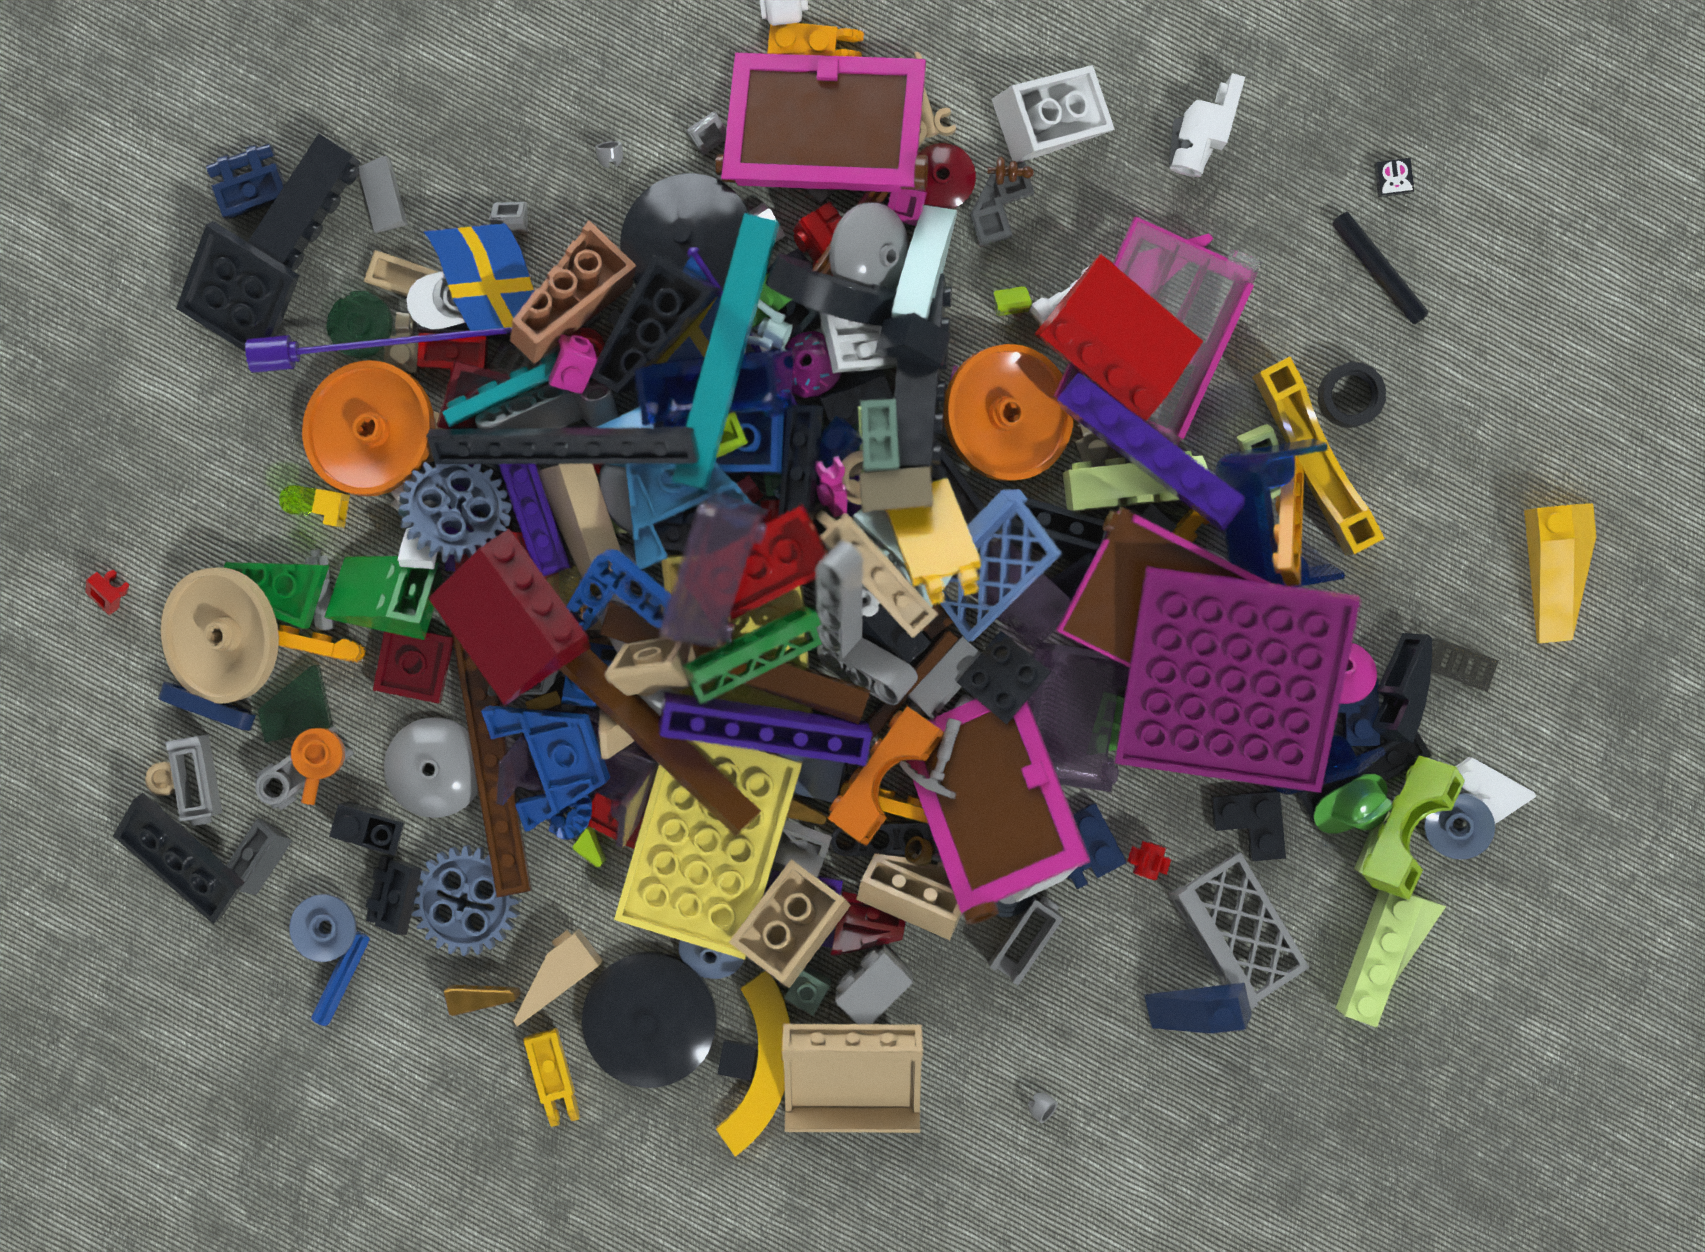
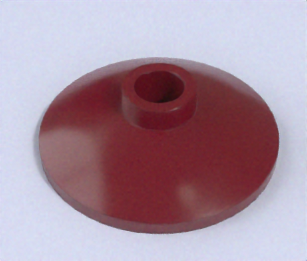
[918,143,976,209]

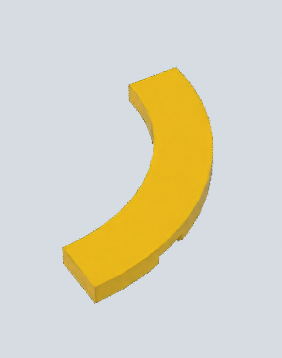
[716,970,790,1157]

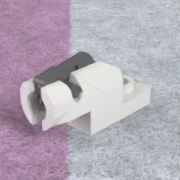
[1169,73,1245,177]

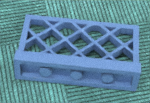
[940,489,1061,642]

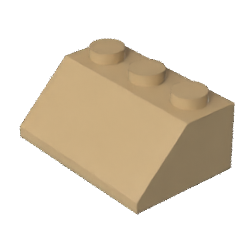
[729,859,851,988]

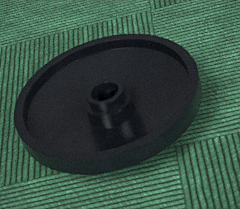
[620,173,750,290]
[582,951,717,1088]

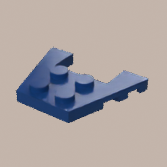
[481,706,610,832]

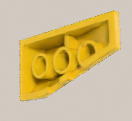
[1524,503,1596,643]

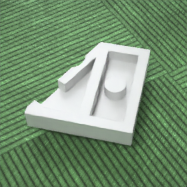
[819,312,897,373]
[1455,757,1536,824]

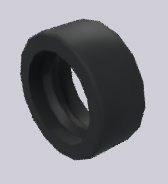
[1317,362,1386,428]

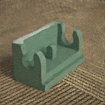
[861,399,899,473]

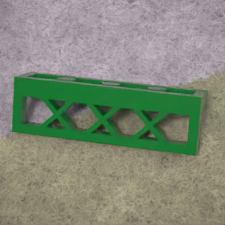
[682,605,822,704]

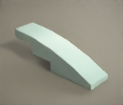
[892,205,957,319]

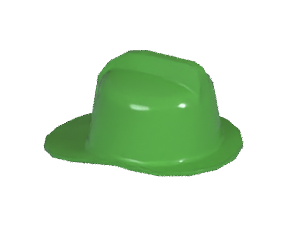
[1313,774,1392,833]

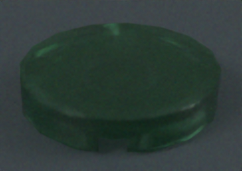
[326,291,393,359]

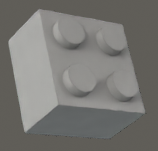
[835,944,913,1024]

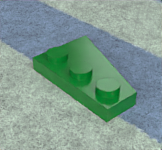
[224,562,330,629]

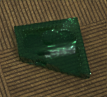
[258,664,334,743]

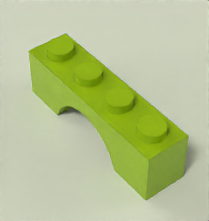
[1362,755,1465,900]

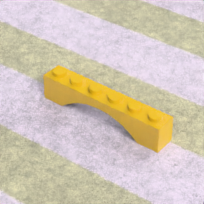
[1252,356,1385,556]

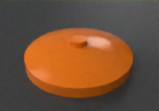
[943,344,1074,481]
[302,360,435,497]

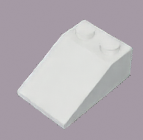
[991,65,1114,163]

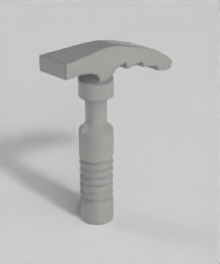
[900,718,961,799]

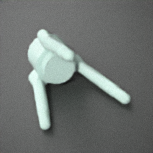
[748,299,792,350]

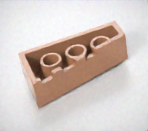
[510,220,636,364]

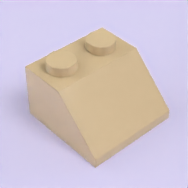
[605,633,696,696]

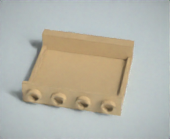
[782,1024,923,1133]

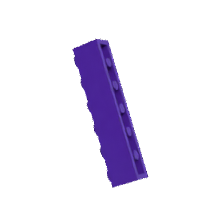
[1057,372,1245,532]
[659,691,872,766]

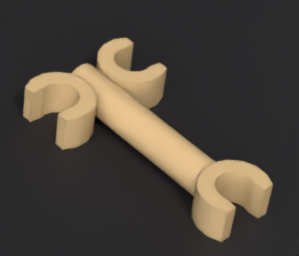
[899,52,956,145]

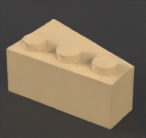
[857,854,962,940]

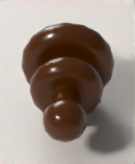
[987,156,1034,185]

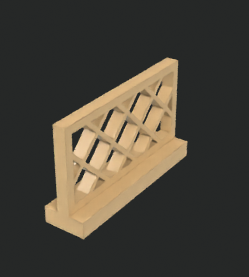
[814,509,938,638]

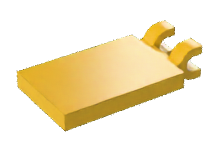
[885,478,980,605]

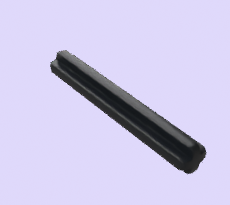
[1332,211,1429,324]

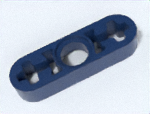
[158,682,257,731]

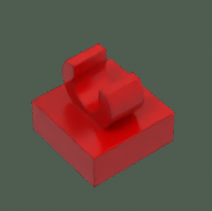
[85,570,129,616]

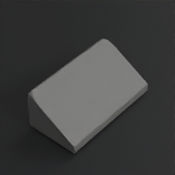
[358,156,408,233]

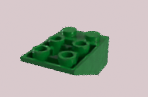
[324,556,443,640]

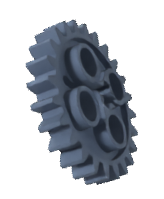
[398,462,511,563]
[412,845,522,956]

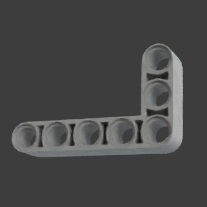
[816,541,918,705]

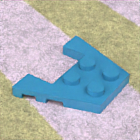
[625,462,762,570]

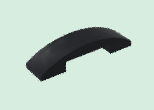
[765,253,897,325]

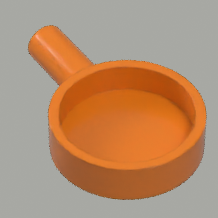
[291,728,345,805]

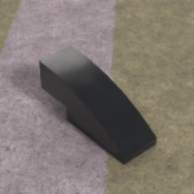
[1372,633,1432,743]

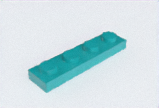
[443,352,559,428]

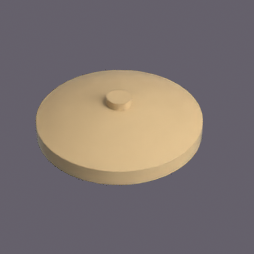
[161,567,279,704]

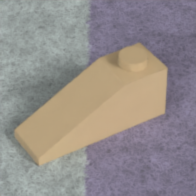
[513,929,603,1026]

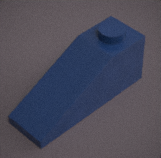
[1145,982,1252,1034]

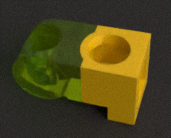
[279,485,350,528]

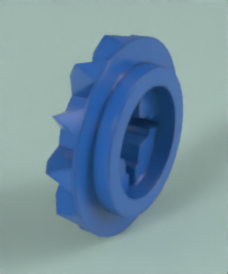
[546,794,592,840]

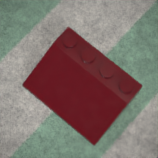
[428,529,591,706]

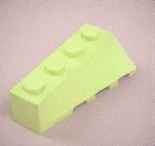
[1063,450,1208,512]
[1336,890,1446,1028]

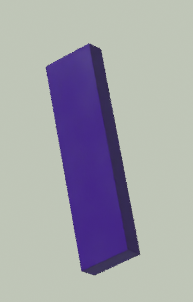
[499,464,571,577]

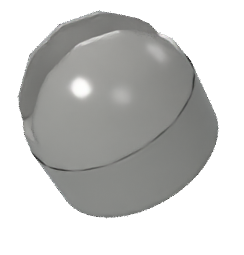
[595,141,623,168]
[1028,1093,1058,1124]

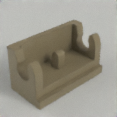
[859,467,933,513]

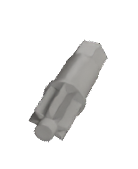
[305,549,335,631]

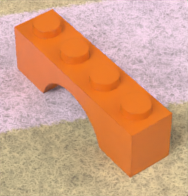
[827,706,944,845]

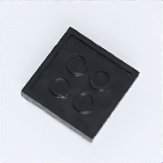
[176,221,300,352]

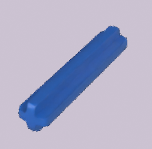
[311,931,370,1026]

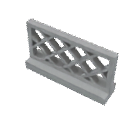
[1168,852,1310,1010]

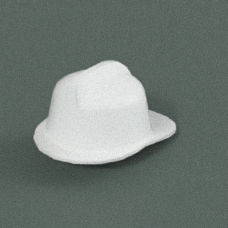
[407,271,465,329]

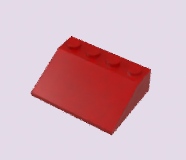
[1034,253,1203,423]

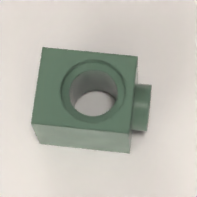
[784,965,831,1015]

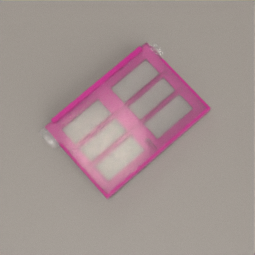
[1053,217,1262,447]

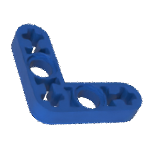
[566,549,680,631]

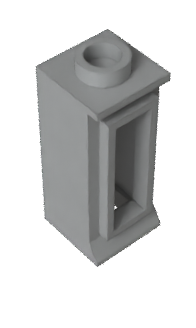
[908,636,981,719]
[165,734,222,826]
[988,895,1063,986]

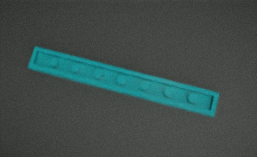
[672,213,780,491]

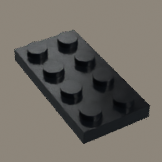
[113,793,245,925]

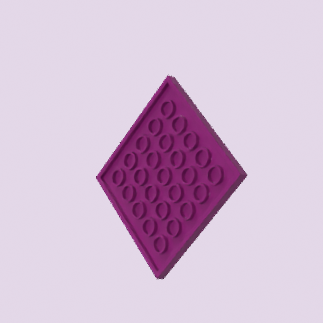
[1115,567,1361,793]

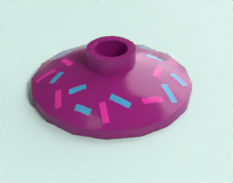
[778,331,841,398]

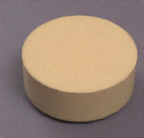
[145,762,175,796]

